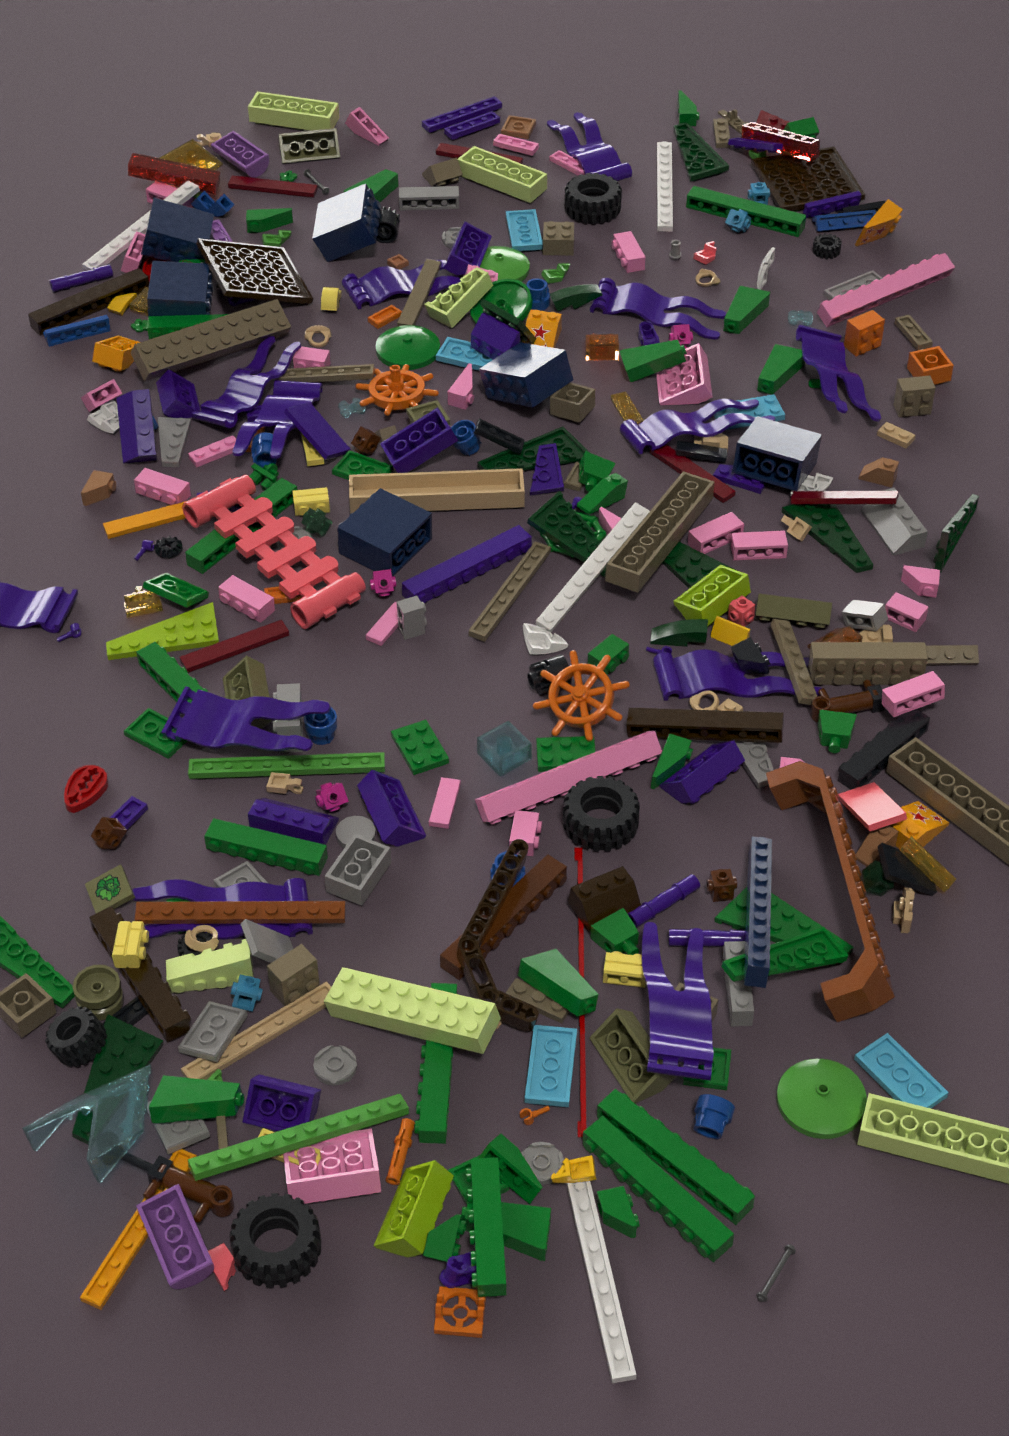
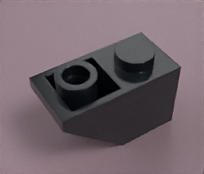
[731,637,770,675]

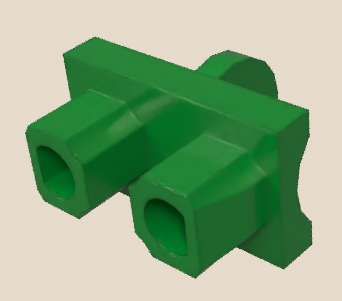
[249,463,279,490]

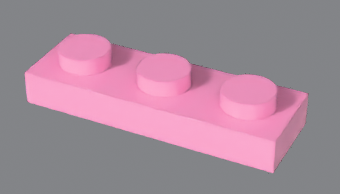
[493,134,539,156]
[188,435,236,468]

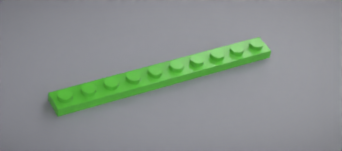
[188,752,385,779]
[188,1094,409,1181]

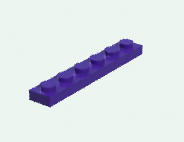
[422,96,502,133]

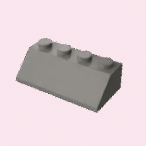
[861,487,928,556]

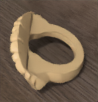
[696,268,720,287]
[305,325,332,348]
[689,691,719,710]
[184,925,219,952]

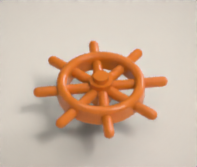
[355,364,439,416]
[533,650,630,741]

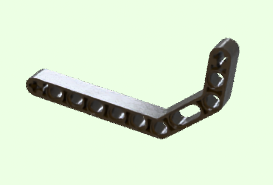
[457,839,539,1032]

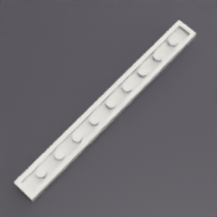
[657,141,673,232]
[82,181,200,271]
[535,502,650,633]
[566,1181,636,1383]

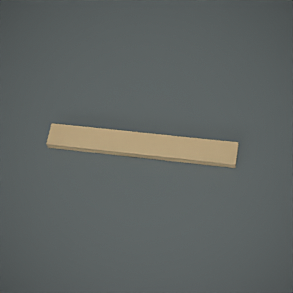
[181,981,331,1080]

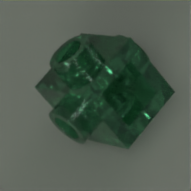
[301,508,333,536]
[862,861,894,896]

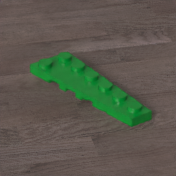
[0,916,75,1008]
[721,927,849,982]

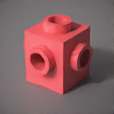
[728,595,755,627]

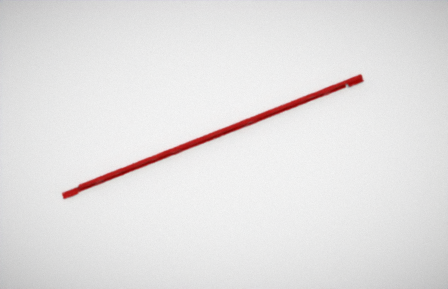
[575,848,586,1137]

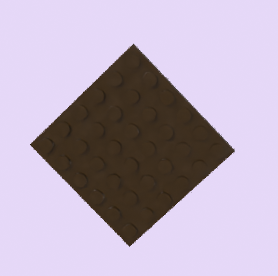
[751,147,865,211]
[196,238,314,304]

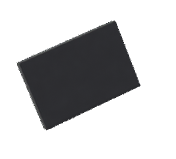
[877,843,937,896]

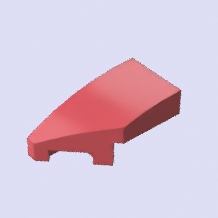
[693,241,717,265]
[208,1243,236,1291]

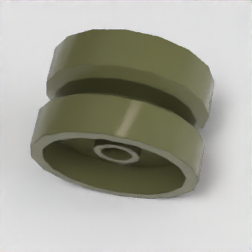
[72,965,124,1020]

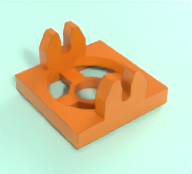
[434,1286,486,1338]

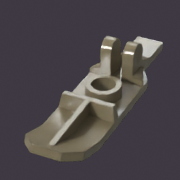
[718,109,759,137]

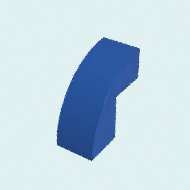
[191,191,235,216]

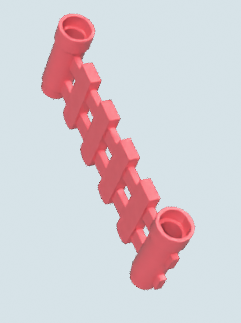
[182,474,366,629]

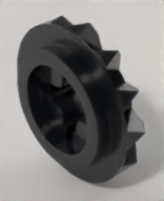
[154,536,183,558]

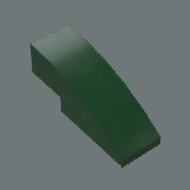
[550,284,603,311]
[650,619,708,647]

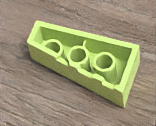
[424,267,493,328]
[166,939,254,993]

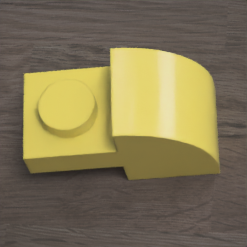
[321,287,342,311]

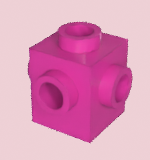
[669,324,693,348]
[370,569,396,597]
[315,782,349,812]

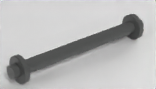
[303,169,329,195]
[756,1244,796,1302]

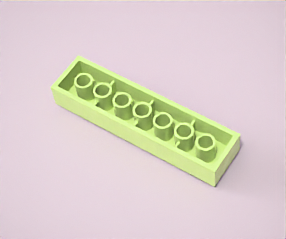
[324,967,501,1054]
[857,1093,1009,1184]

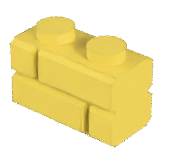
[293,487,330,516]
[112,921,149,968]
[603,951,646,988]

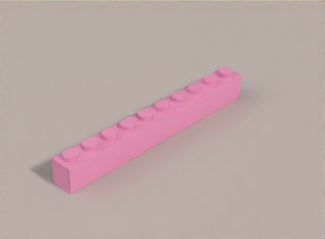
[817,253,955,327]
[475,731,662,824]

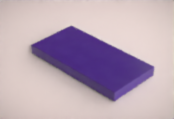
[284,402,351,460]

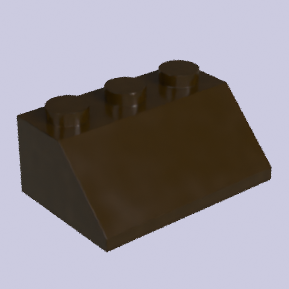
[568,866,641,932]

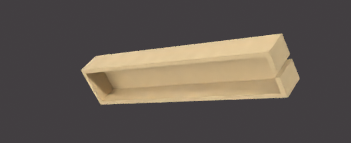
[349,469,525,514]

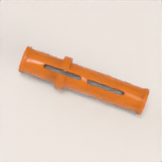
[386,1118,415,1185]

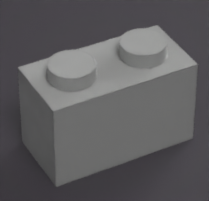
[397,596,427,640]
[842,600,888,631]

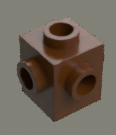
[351,426,381,455]
[91,817,127,850]
[706,869,737,902]

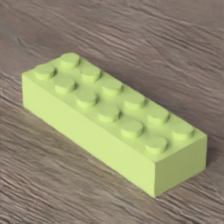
[248,91,339,131]
[457,146,547,203]

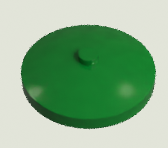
[470,279,533,324]
[376,325,440,370]

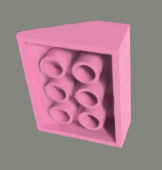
[656,343,713,405]
[283,1128,381,1204]

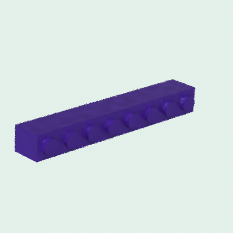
[402,525,532,603]

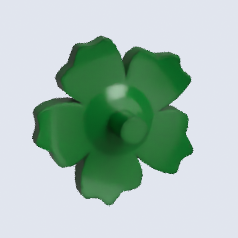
[280,170,297,182]
[131,318,148,332]

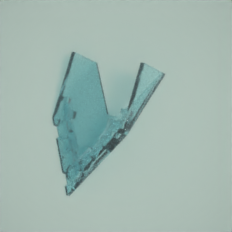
[22,1064,152,1183]

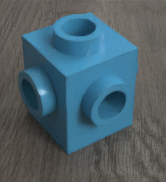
[748,182,770,205]
[725,209,751,233]
[230,974,263,1012]

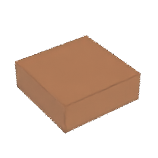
[387,254,409,270]

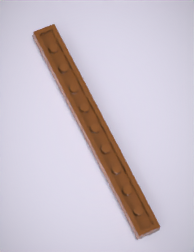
[135,901,346,924]

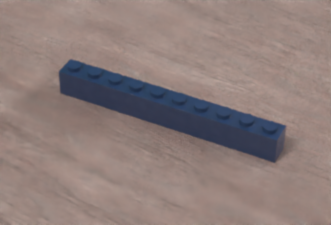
[744,836,772,988]

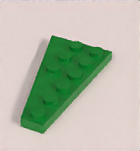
[715,887,853,964]

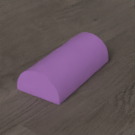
[211,131,269,178]
[136,1184,214,1289]

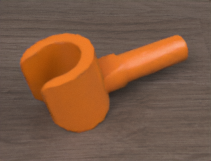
[520,1105,550,1125]

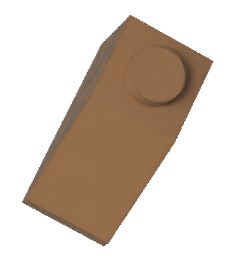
[859,457,899,488]
[81,470,116,506]
[856,825,899,869]

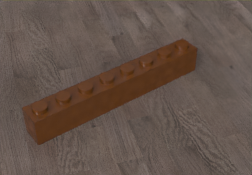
[440,854,567,981]

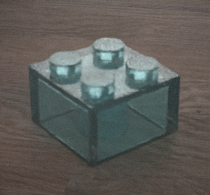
[477,721,532,776]

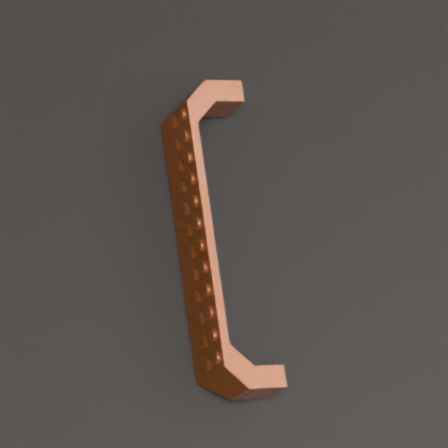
[766,761,895,1022]

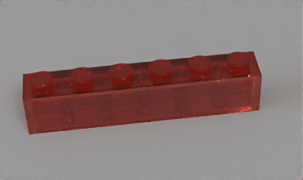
[742,122,820,162]
[128,153,220,195]

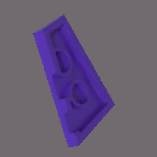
[530,443,564,496]
[713,464,767,494]

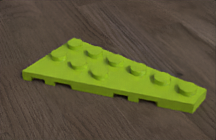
[106,602,219,660]

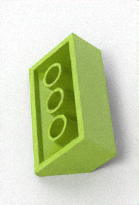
[673,565,751,626]
[373,1160,454,1258]

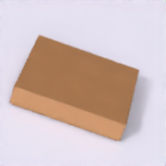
[501,115,536,139]

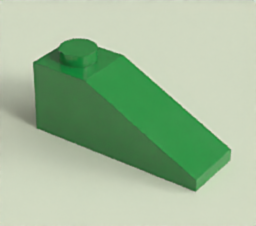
[678,90,699,126]
[246,208,293,233]
[577,473,628,515]
[651,734,693,789]
[479,1133,543,1204]

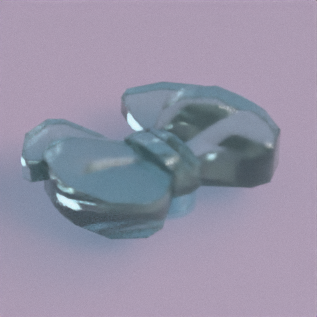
[788,310,813,326]
[338,398,366,418]

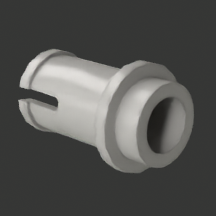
[669,240,681,261]

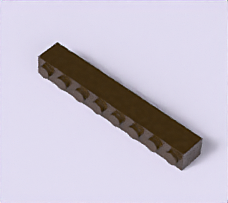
[28,268,149,336]
[626,708,784,743]
[89,906,191,1042]

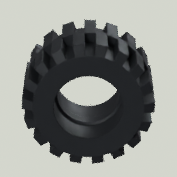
[45,1006,107,1067]

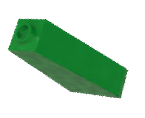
[344,169,399,202]
[723,286,770,334]
[619,340,687,382]
[757,344,805,395]
[518,949,599,1016]
[149,1075,244,1124]
[462,1202,551,1261]

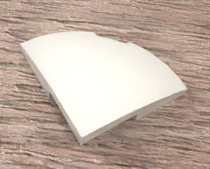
[757,247,775,290]
[87,400,120,434]
[790,473,833,496]
[523,623,568,655]

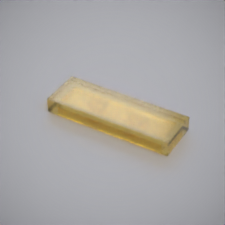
[611,391,644,424]
[899,836,956,892]

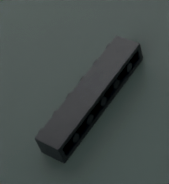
[838,709,930,790]

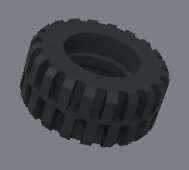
[564,173,622,225]
[563,776,640,852]
[230,1193,321,1288]

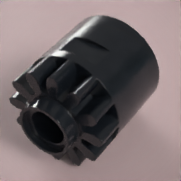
[376,206,400,243]
[527,654,572,695]

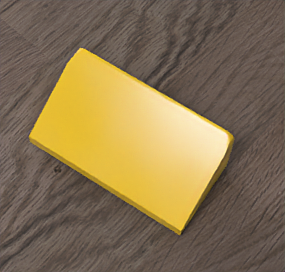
[711,616,750,646]

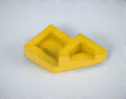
[107,293,138,316]
[551,1155,597,1183]

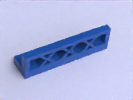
[812,210,876,232]
[43,315,111,347]

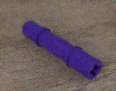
[49,264,113,292]
[628,874,700,928]
[668,928,746,947]

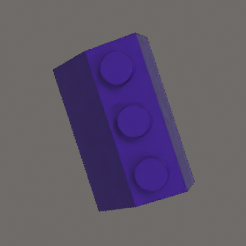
[471,312,520,359]
[156,369,201,418]
[242,1074,321,1131]

